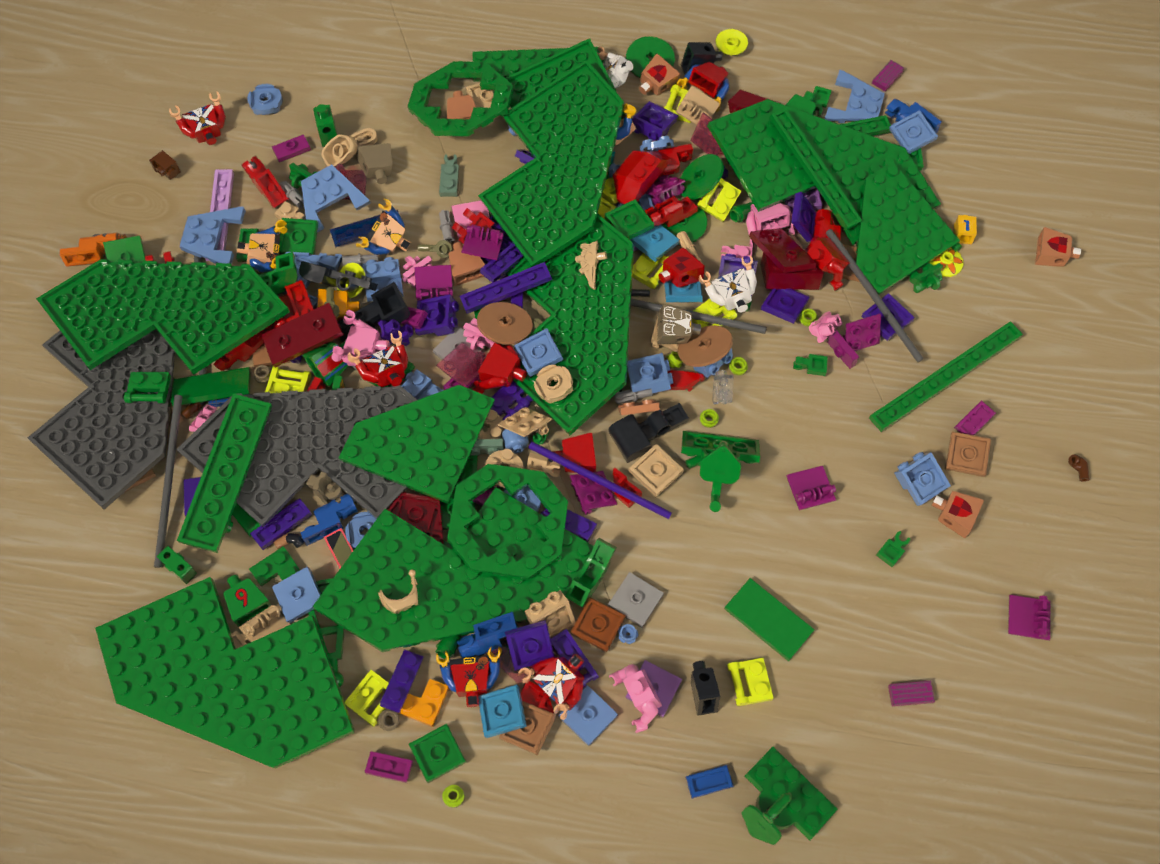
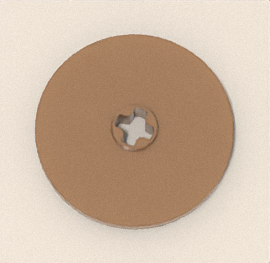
[477,302,533,345]
[678,326,733,367]

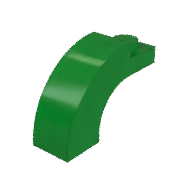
[259,252,297,295]
[565,538,617,607]

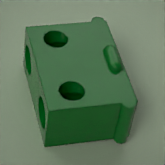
[156,546,197,584]

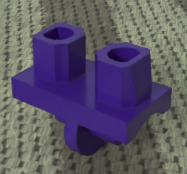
[378,319,413,346]

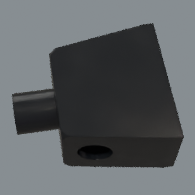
[681,42,722,75]
[691,661,721,716]

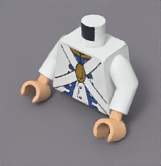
[598,47,633,89]
[699,255,757,313]

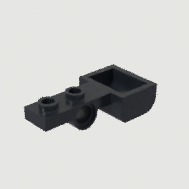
[299,261,378,293]
[338,282,410,341]
[608,403,689,463]

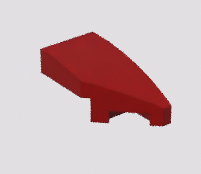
[667,370,705,392]
[613,468,642,508]
[520,681,554,714]

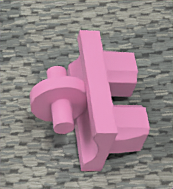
[402,256,432,288]
[809,311,842,343]
[463,318,496,351]
[189,404,217,432]

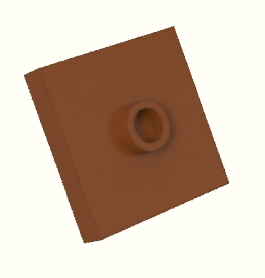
[570,597,626,652]

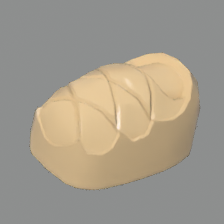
[321,134,358,167]

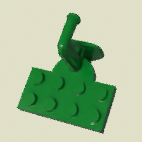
[681,431,760,512]
[742,746,838,845]

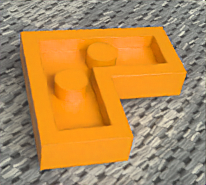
[397,679,449,727]

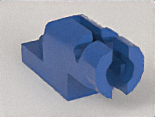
[885,99,942,133]
[300,494,357,546]
[457,612,518,658]

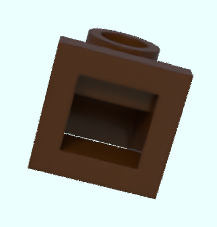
[149,150,181,180]

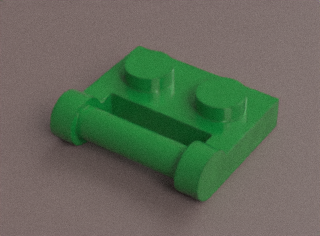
[124,372,171,404]

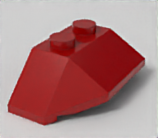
[613,151,672,205]

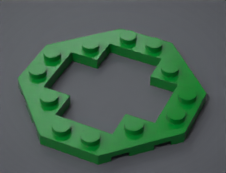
[407,61,514,136]
[447,464,568,580]

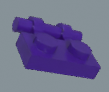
[491,381,533,420]

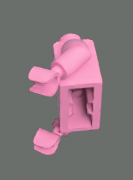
[746,203,799,248]
[332,310,390,366]
[609,664,662,733]

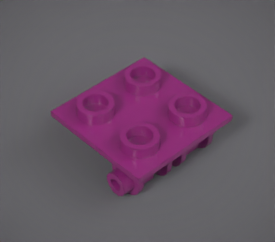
[646,175,685,205]
[461,224,503,260]
[414,265,453,301]
[843,314,881,351]
[786,466,836,510]
[570,471,617,515]
[1008,595,1051,641]

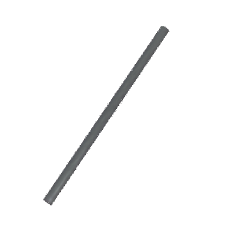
[826,229,924,363]
[631,299,767,334]
[154,395,183,568]

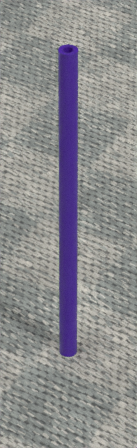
[528,441,672,519]

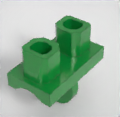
[289,163,317,189]
[909,263,943,293]

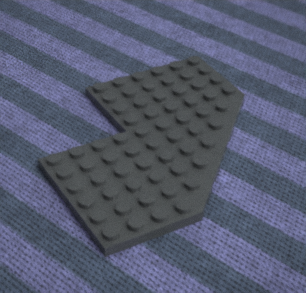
[28,329,175,510]
[176,385,417,527]

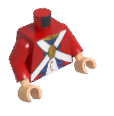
[169,92,226,145]
[348,331,408,387]
[518,654,584,720]

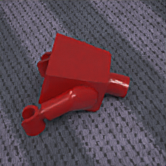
[804,236,850,291]
[472,343,527,394]

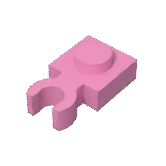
[720,245,752,260]

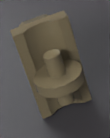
[306,472,342,504]

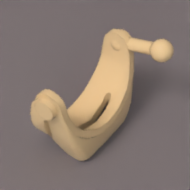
[378,569,418,614]

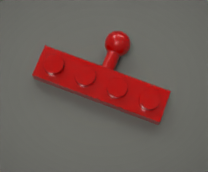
[274,280,314,328]

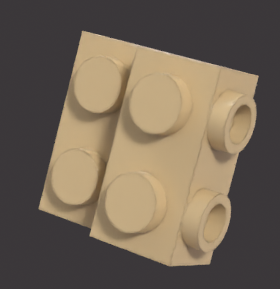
[525,590,576,639]

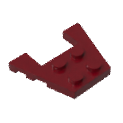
[388,492,444,545]

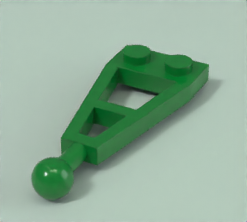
[308,578,345,687]

